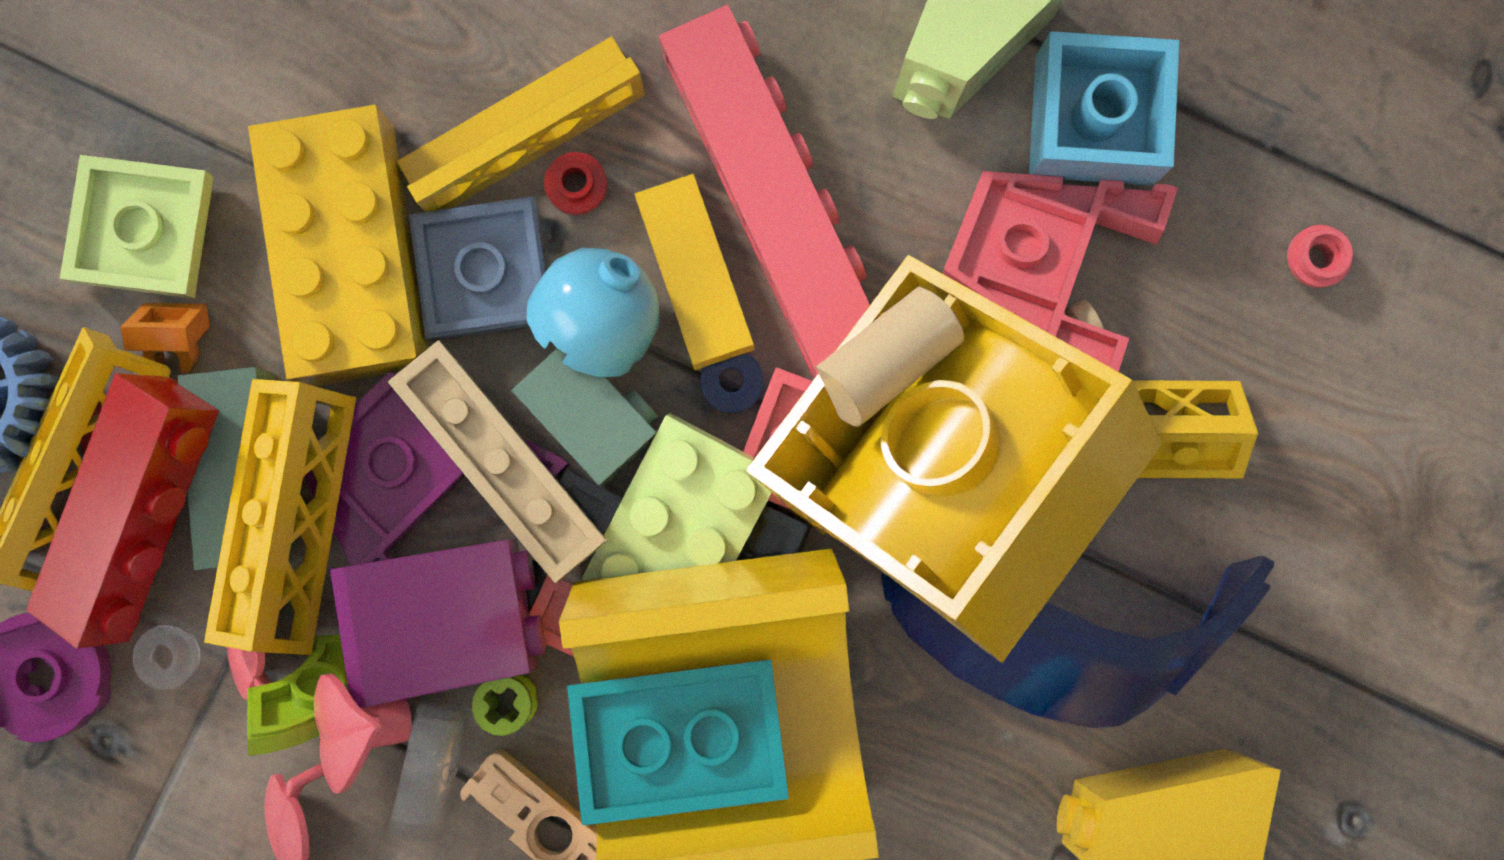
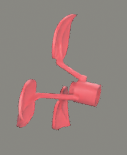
[226,647,412,860]

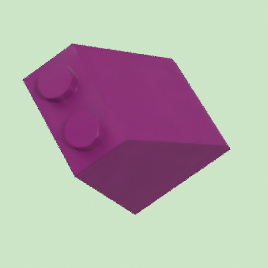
[330,539,546,708]

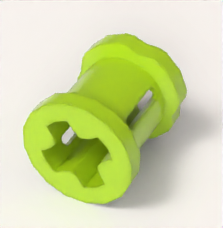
[472,674,539,736]

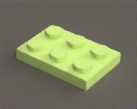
[581,413,771,581]

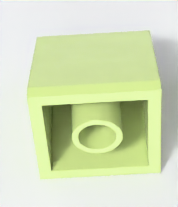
[892,0,1064,119]

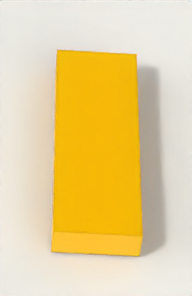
[634,174,755,370]

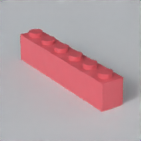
[659,4,870,380]

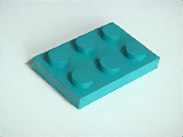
[567,660,789,826]

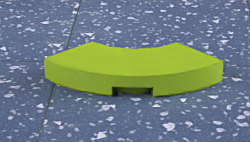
[247,634,349,756]

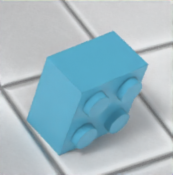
[1029,31,1179,186]

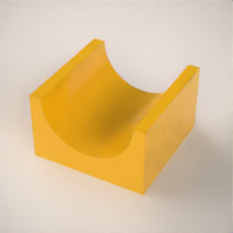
[746,255,1162,663]
[559,549,879,860]

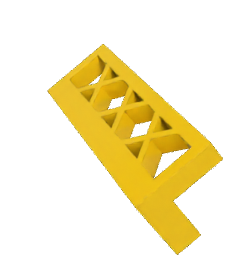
[396,36,645,212]
[0,327,171,592]
[204,379,356,655]
[1133,380,1258,479]

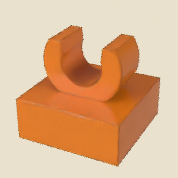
[120,303,210,373]

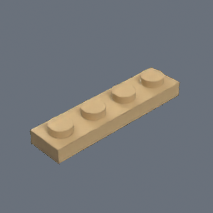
[388,340,608,583]

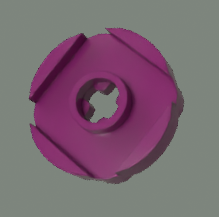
[0,612,111,742]

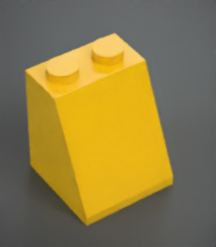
[1057,749,1281,860]

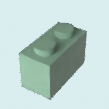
[511,349,659,488]

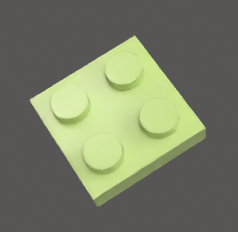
[60,155,214,299]

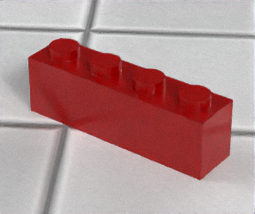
[26,373,220,649]

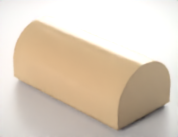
[816,286,964,427]

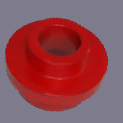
[544,152,608,216]

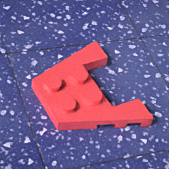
[942,171,1178,372]

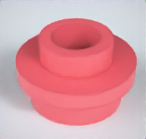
[1287,225,1353,288]

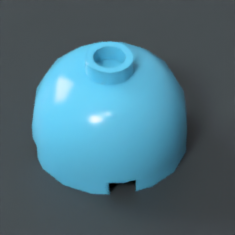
[527,248,660,377]

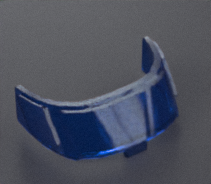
[881,555,1274,728]

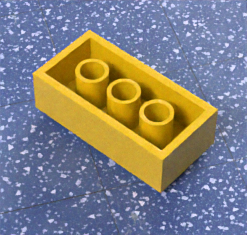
[248,104,429,386]

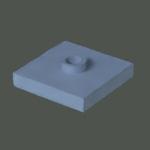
[409,196,547,342]

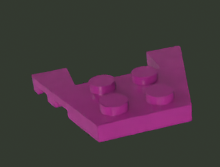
[304,371,570,566]

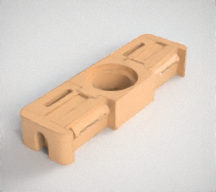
[460,749,597,860]

